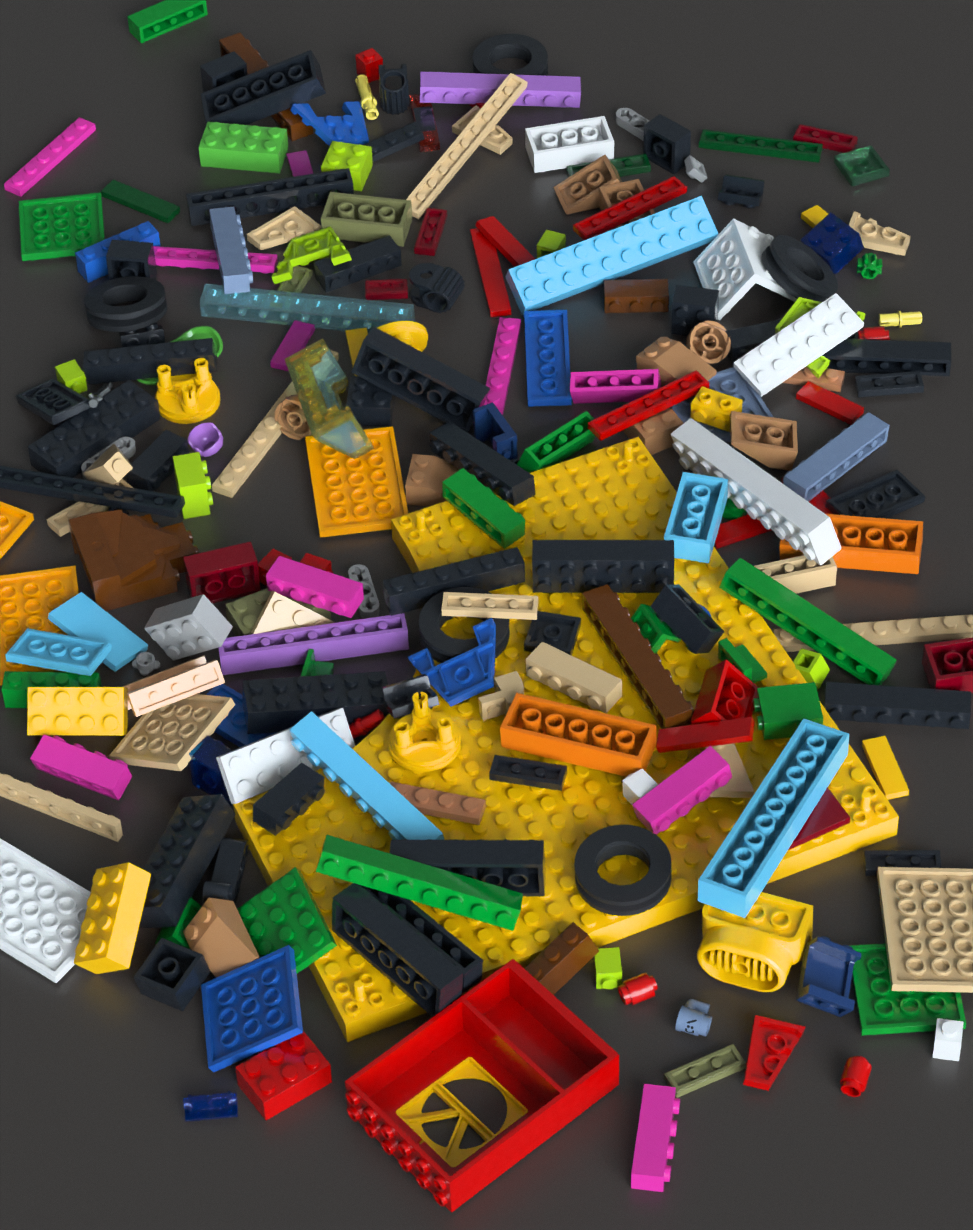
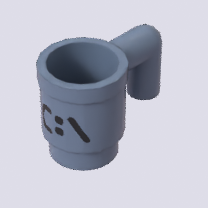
[675,999,712,1037]

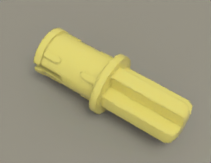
[879,311,922,328]

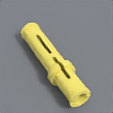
[355,74,379,120]

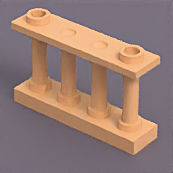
[122,656,225,717]

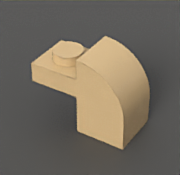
[478,671,524,721]

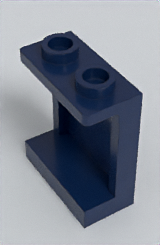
[473,402,518,460]
[796,936,862,1017]

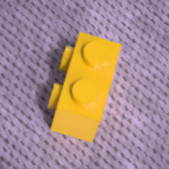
[690,386,743,432]

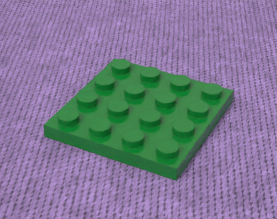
[19,192,105,261]
[237,867,337,974]
[851,943,966,1036]

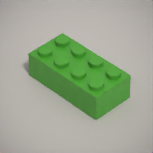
[199,122,288,174]

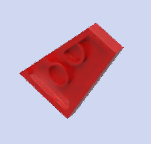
[743,1015,806,1091]

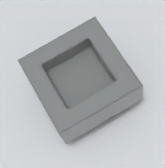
[684,155,708,183]

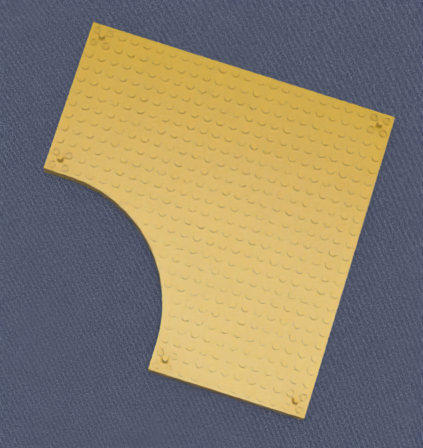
[233,436,899,1042]

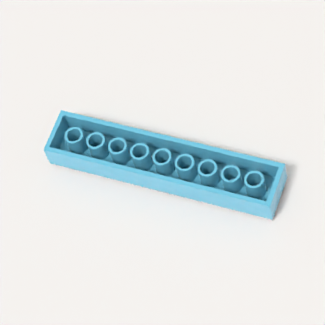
[505,196,718,315]
[698,718,849,918]

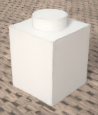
[622,768,658,806]
[933,1018,963,1061]

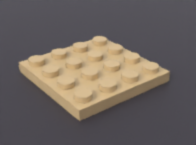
[109,694,235,771]

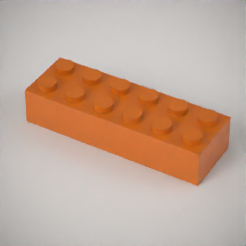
[780,514,923,574]
[500,693,657,777]

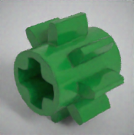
[857,253,882,279]

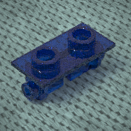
[183,1091,238,1122]

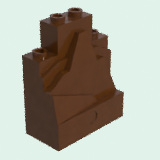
[68,510,199,611]

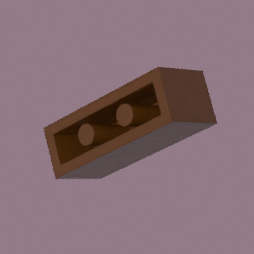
[604,279,669,313]
[524,922,599,995]

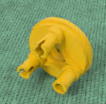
[377,321,428,352]
[155,358,221,424]
[388,692,461,772]

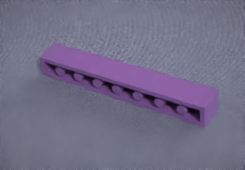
[420,72,581,108]
[218,613,409,675]

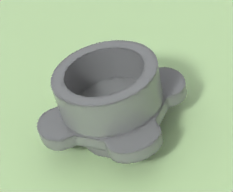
[132,652,160,676]

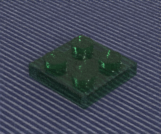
[834,145,890,186]

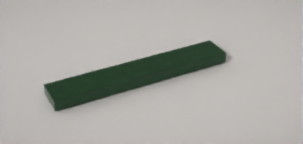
[699,129,823,163]

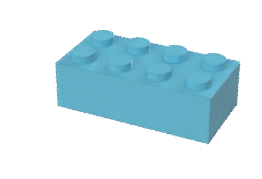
[664,472,728,563]

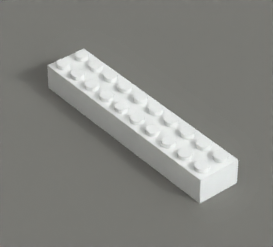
[671,418,842,565]

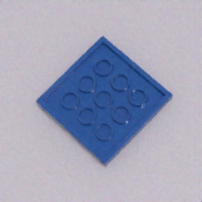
[201,945,303,1072]

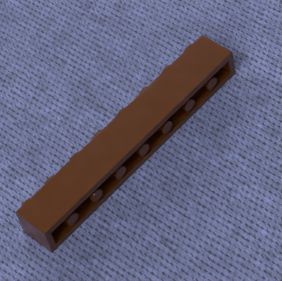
[219,33,313,141]
[582,584,694,729]

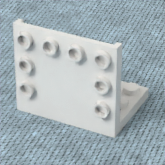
[693,218,797,320]

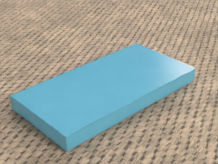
[48,592,148,672]
[5,628,112,676]

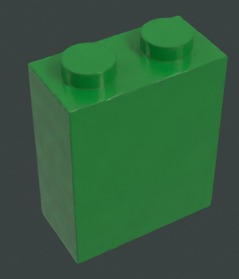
[753,682,823,740]

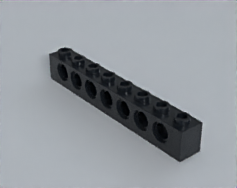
[186,168,354,226]

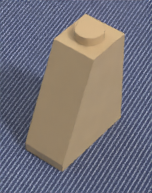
[83,444,133,485]

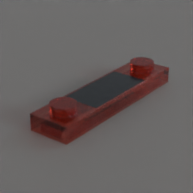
[410,93,440,152]

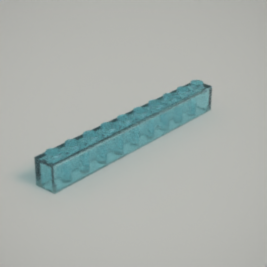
[200,284,415,333]

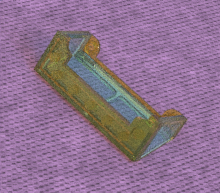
[285,338,374,459]

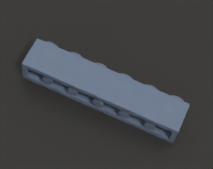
[209,207,253,294]
[783,412,890,502]

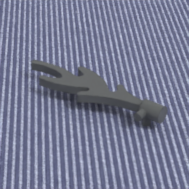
[88,382,113,408]

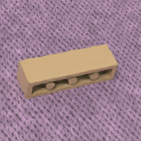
[754,555,837,594]
[526,642,622,713]

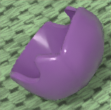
[188,422,223,457]

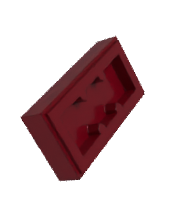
[365,279,408,300]

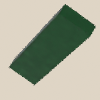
[567,154,651,177]
[101,180,180,223]

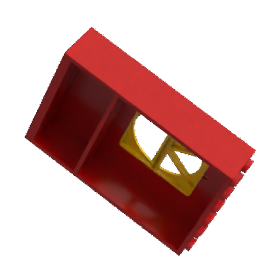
[345,959,619,1213]

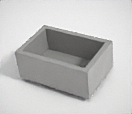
[144,594,233,661]

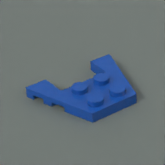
[290,101,369,146]
[408,618,496,707]

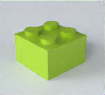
[321,141,373,191]
[173,452,213,519]

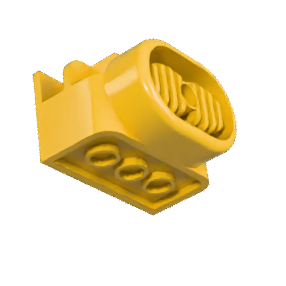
[697,892,813,992]

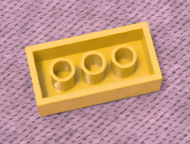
[27,687,128,736]
[74,862,151,974]

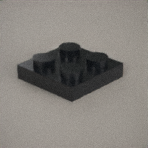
[524,611,581,656]

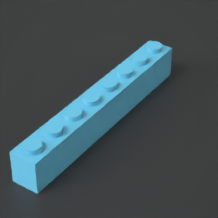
[290,711,444,840]

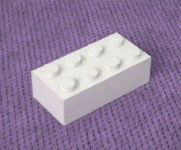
[525,116,614,173]

